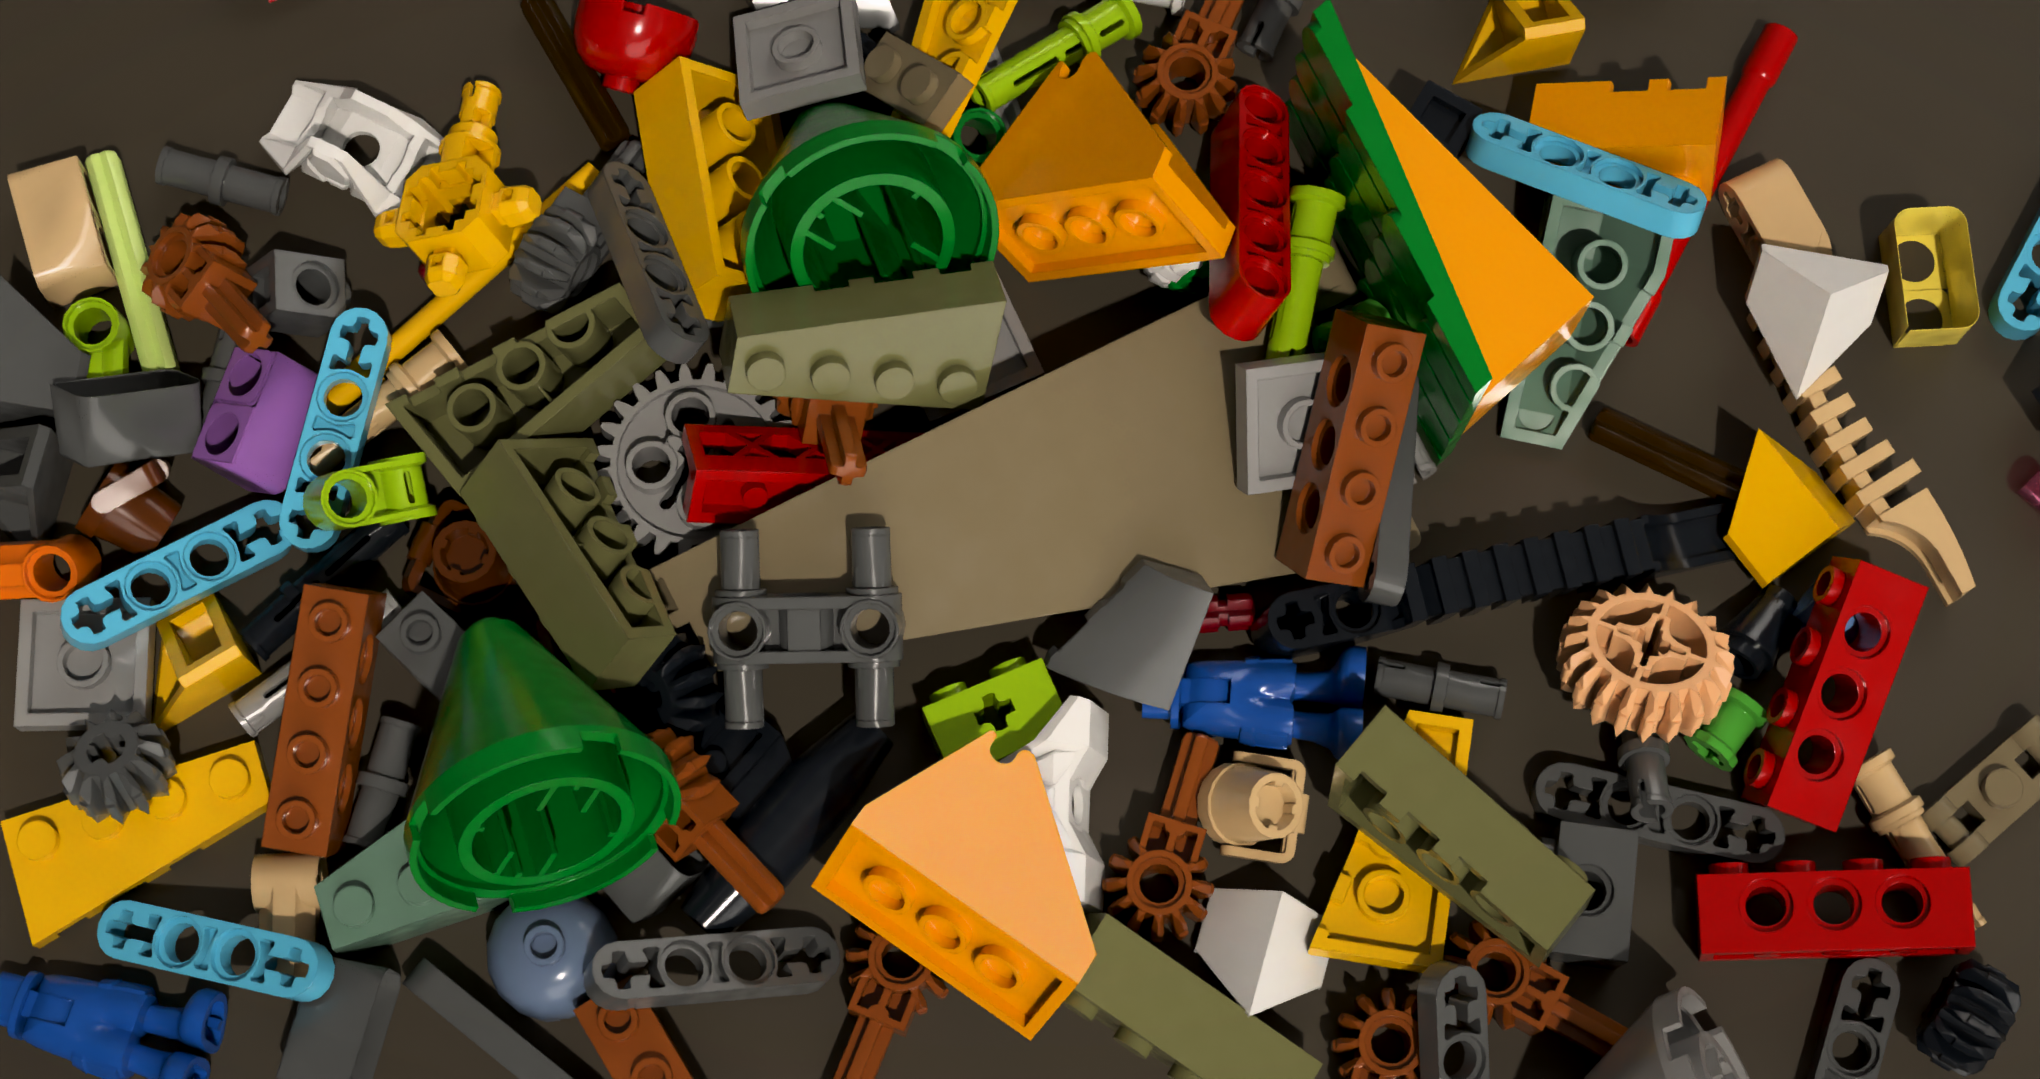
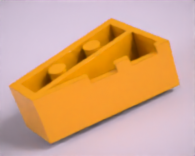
[1529,76,1727,201]

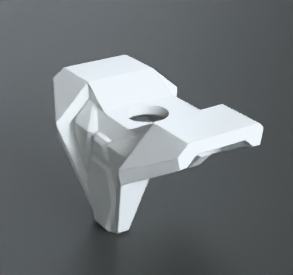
[259,80,444,218]
[999,695,1109,913]

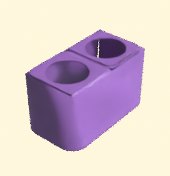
[191,347,318,495]

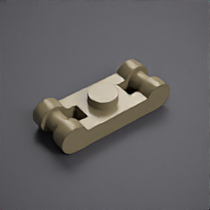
[1921,714,2040,867]

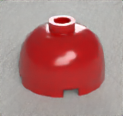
[573,0,699,95]

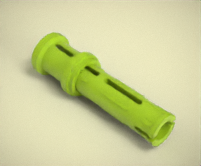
[971,0,1142,112]
[1264,185,1346,360]

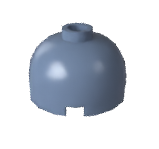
[487,896,618,1022]

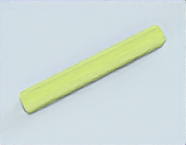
[84,150,180,371]

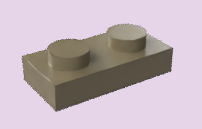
[863,31,974,133]

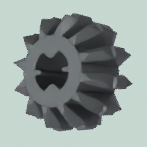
[56,709,177,824]

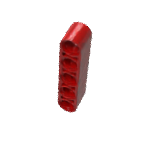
[1209,84,1291,342]

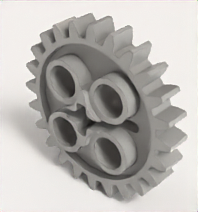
[596,363,796,563]

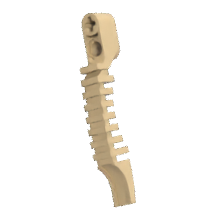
[1718,158,1976,607]

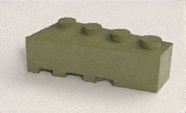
[719,261,1007,410]
[385,283,667,498]
[459,438,676,691]
[1327,705,1595,968]
[1062,913,1323,1079]

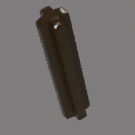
[520,0,631,152]
[1589,407,1746,508]

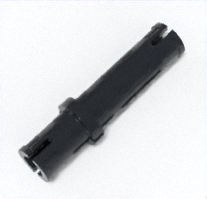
[237,522,410,662]

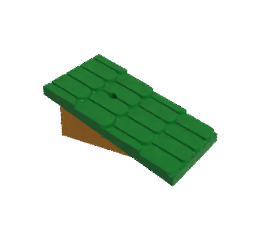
[1285,0,1594,466]

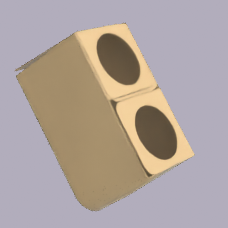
[7,156,118,309]

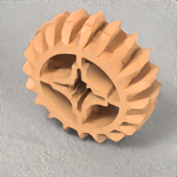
[1556,583,1735,744]

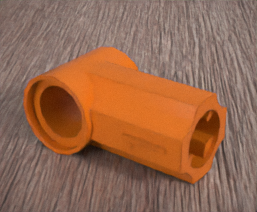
[0,534,102,603]

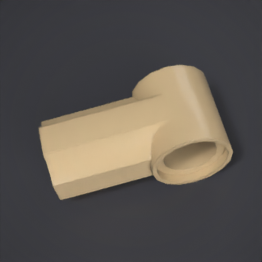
[251,853,329,978]

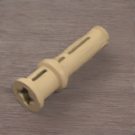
[310,329,468,477]
[1854,747,1987,930]

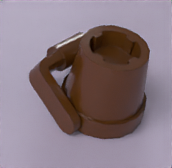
[75,457,182,557]
[402,499,516,619]

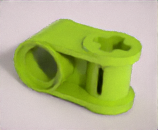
[303,452,438,531]

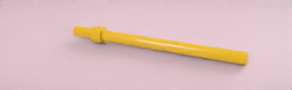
[327,162,599,416]

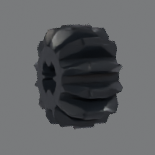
[615,632,724,738]
[1916,958,2021,1077]

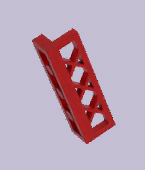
[681,424,924,524]

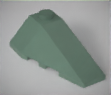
[1499,192,1674,450]

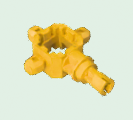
[373,80,542,297]

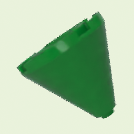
[740,100,999,293]
[403,617,681,913]

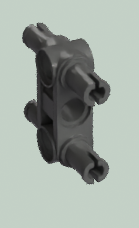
[707,526,906,730]

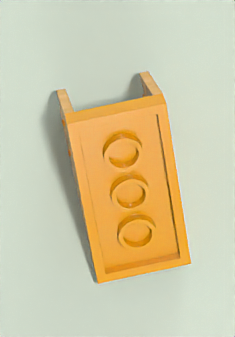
[980,52,1236,283]
[811,730,1097,1041]

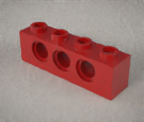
[1741,556,1929,833]
[1695,856,1976,961]

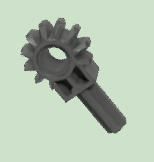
[509,139,646,314]

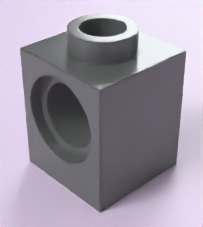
[247,249,351,338]

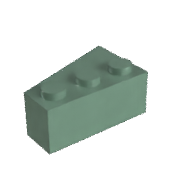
[314,820,510,960]

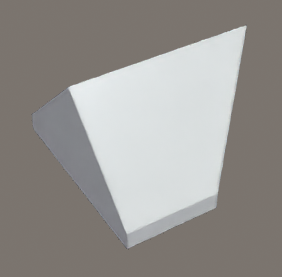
[1745,244,1889,400]
[1194,888,1329,1017]

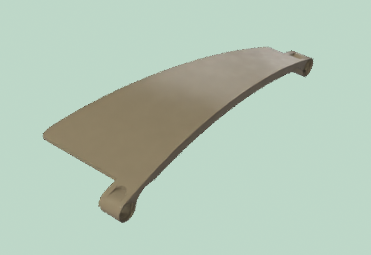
[649,238,1421,671]

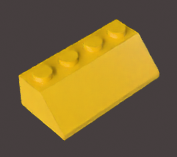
[633,56,784,322]

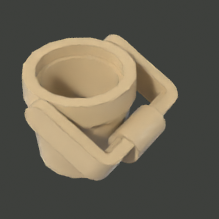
[1197,751,1310,864]

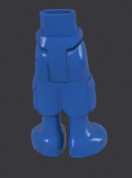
[1142,645,1367,761]
[0,971,228,1079]

